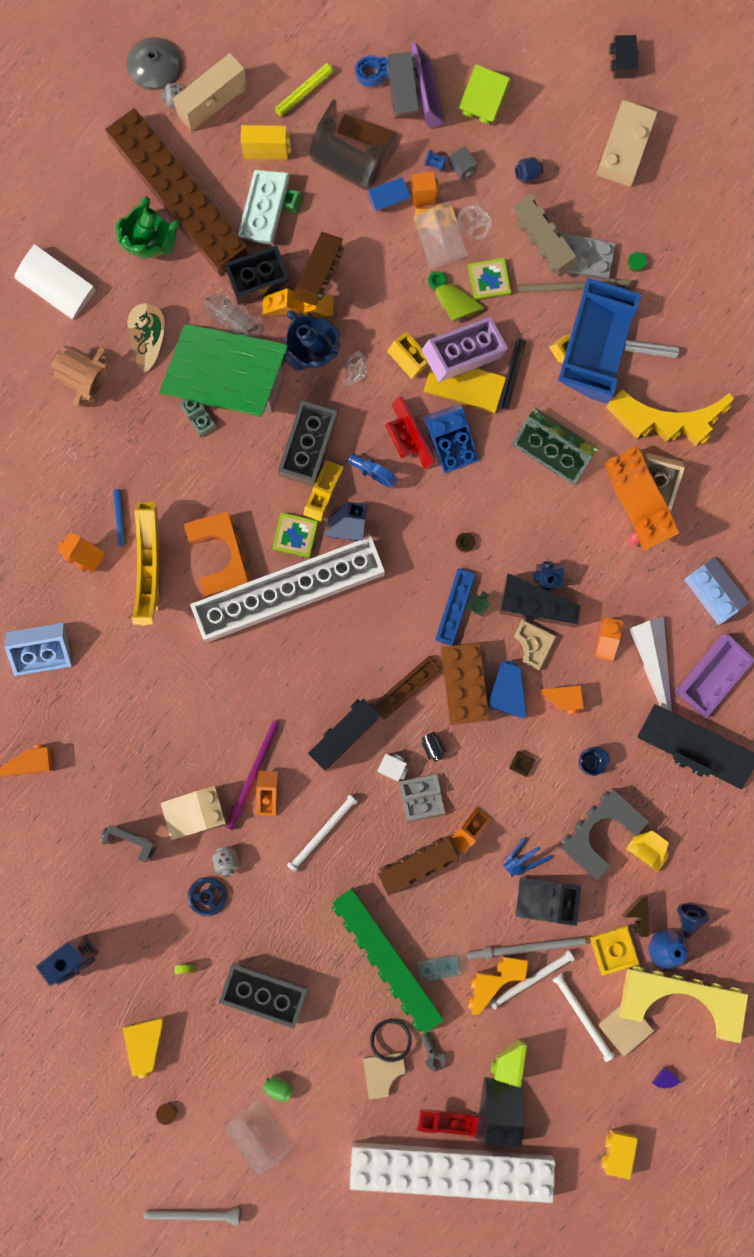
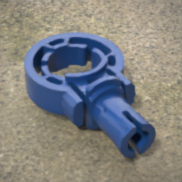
[355,56,389,87]
[348,453,398,489]

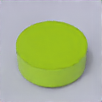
[175,964,195,974]

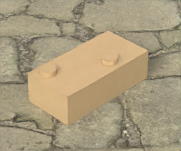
[173,53,247,132]
[596,100,657,187]

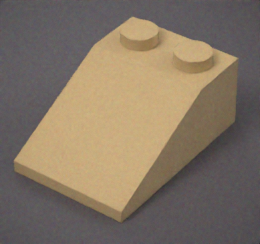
[644,453,685,512]
[161,786,227,841]

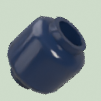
[515,157,543,184]

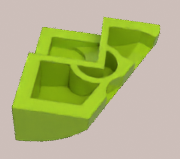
[436,284,484,323]

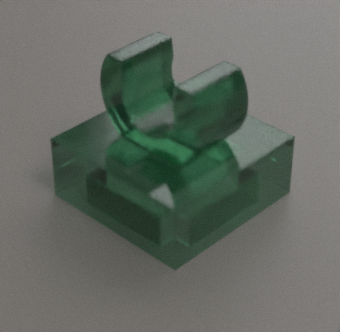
[466,591,491,617]

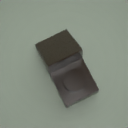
[622,896,650,937]

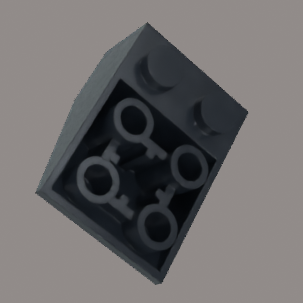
[515,877,581,926]

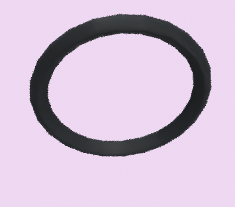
[370,1019,412,1062]

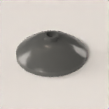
[127,37,181,90]

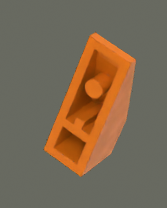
[0,744,53,777]

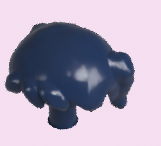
[284,310,341,371]

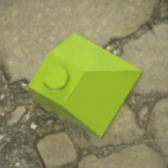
[490,1039,527,1087]

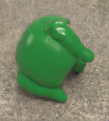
[115,196,179,259]

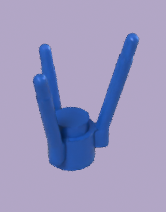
[503,838,552,877]

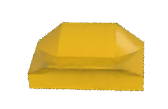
[625,830,669,872]

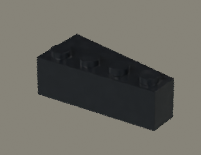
[499,573,580,627]

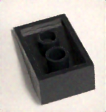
[476,1077,524,1148]

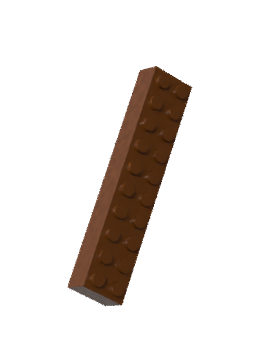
[105,108,249,276]

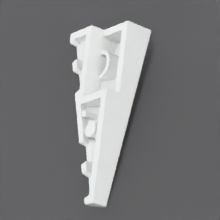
[630,617,672,712]

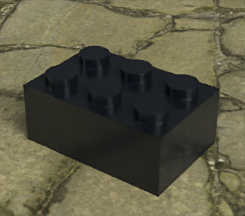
[224,245,291,305]

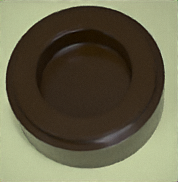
[455,533,475,553]

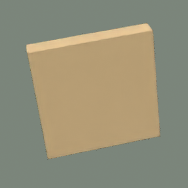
[597,1004,653,1057]

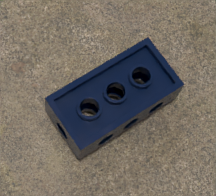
[35,935,99,986]

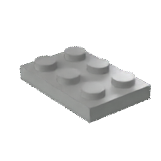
[560,233,615,280]

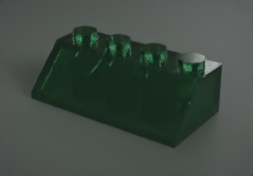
[511,407,599,485]

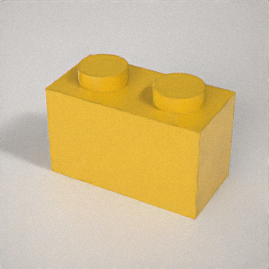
[387,331,429,379]
[601,1129,638,1180]

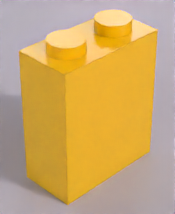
[241,125,291,160]

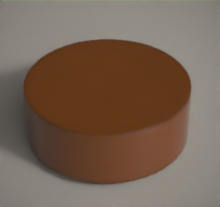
[156,1103,177,1125]

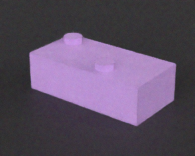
[422,317,508,382]

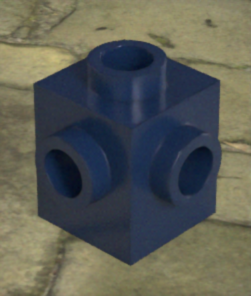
[533,561,564,590]

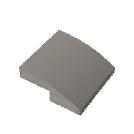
[399,774,445,823]

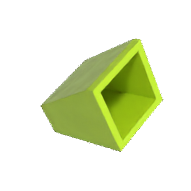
[459,64,512,125]

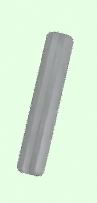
[624,340,680,358]

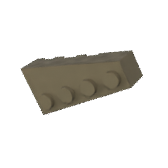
[513,193,578,277]

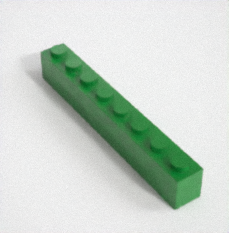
[331,888,444,1035]

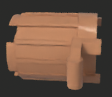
[51,345,112,407]

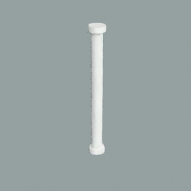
[287,795,357,873]
[489,950,575,1010]
[552,973,615,1062]

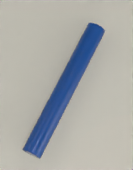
[113,489,126,546]

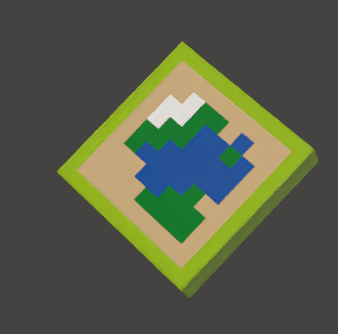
[467,258,511,301]
[272,513,318,559]

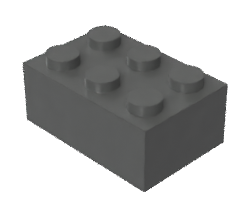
[386,51,421,118]

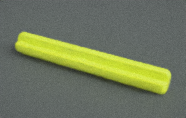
[275,63,333,117]

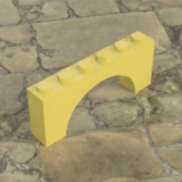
[620,966,748,1043]

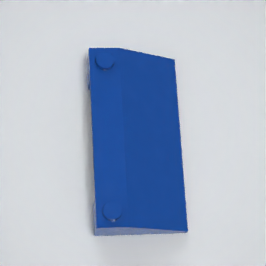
[558,278,641,404]

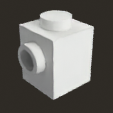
[377,754,408,782]

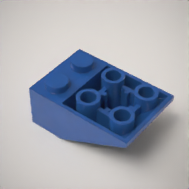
[423,404,479,473]

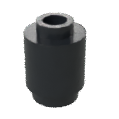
[421,732,447,762]

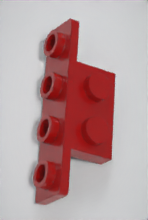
[385,396,435,469]

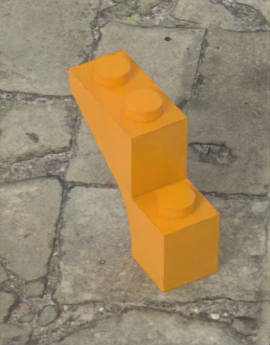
[262,289,334,318]
[468,956,528,1015]

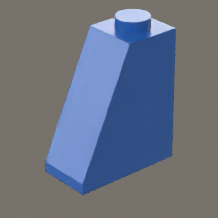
[487,660,526,719]

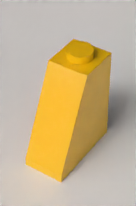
[122,1016,165,1078]

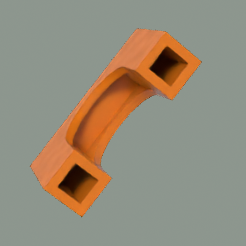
[184,511,252,598]

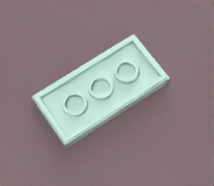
[238,170,290,244]

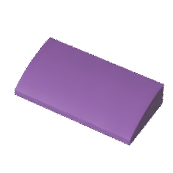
[411,42,444,129]
[674,634,754,718]

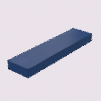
[435,568,476,646]

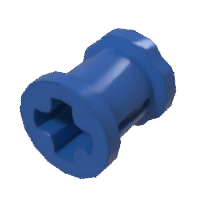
[424,149,447,172]

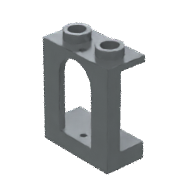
[101,825,159,862]

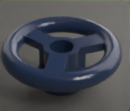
[188,877,227,917]

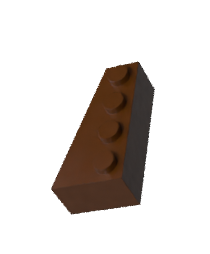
[295,231,344,306]
[378,837,460,896]

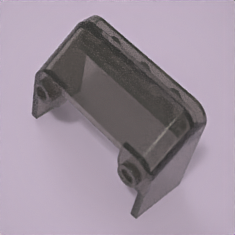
[309,99,397,190]

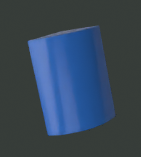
[367,177,411,211]

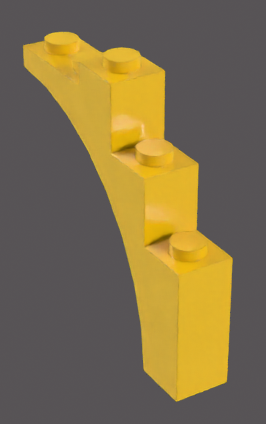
[606,389,734,446]
[132,502,160,626]

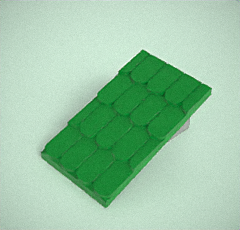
[159,324,288,417]

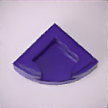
[651,1067,681,1089]

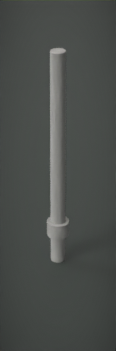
[467,937,585,960]

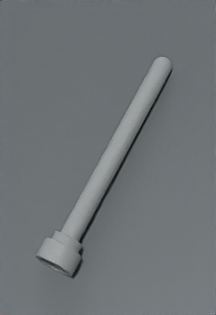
[143,1208,241,1225]

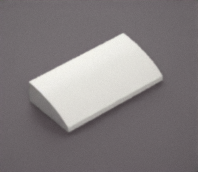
[14,244,96,320]

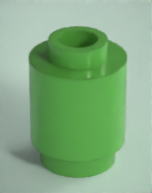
[262,1075,293,1102]

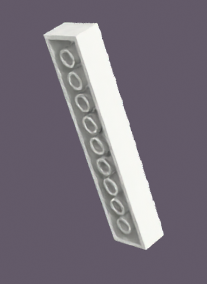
[190,536,385,643]
[350,1142,555,1203]

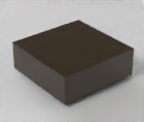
[509,751,535,777]

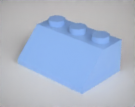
[684,557,749,625]
[4,623,72,676]

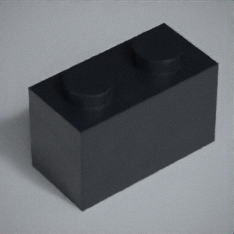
[609,35,638,79]

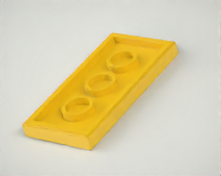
[423,368,506,413]

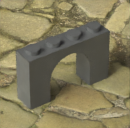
[560,790,649,880]

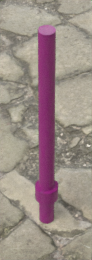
[225,721,280,831]

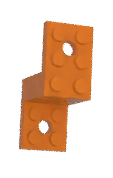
[604,446,680,551]

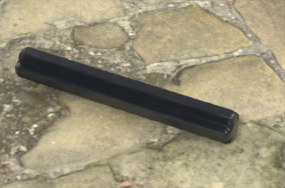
[499,339,526,410]

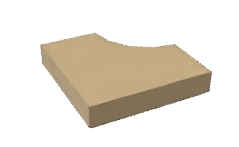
[513,619,556,671]
[363,1052,405,1100]

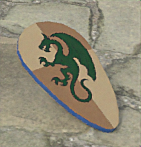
[127,303,165,372]

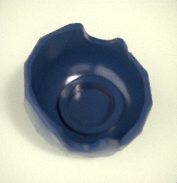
[578,746,610,776]

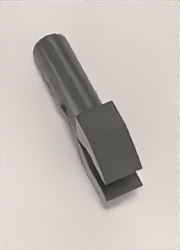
[421,1034,446,1072]

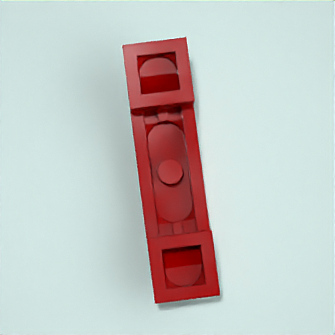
[417,1110,479,1139]

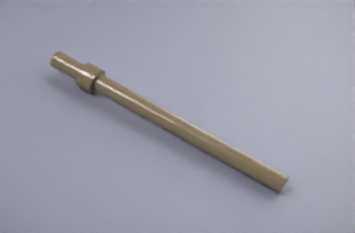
[518,278,630,292]

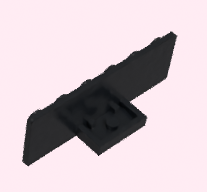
[637,704,754,789]

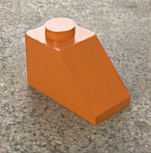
[594,617,623,661]
[540,685,584,715]
[256,771,278,816]
[450,807,491,853]

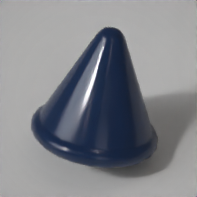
[677,903,710,938]

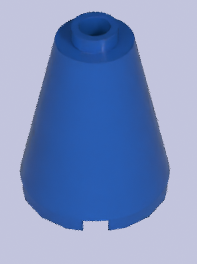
[648,929,688,970]

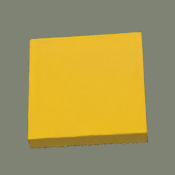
[590,925,640,976]

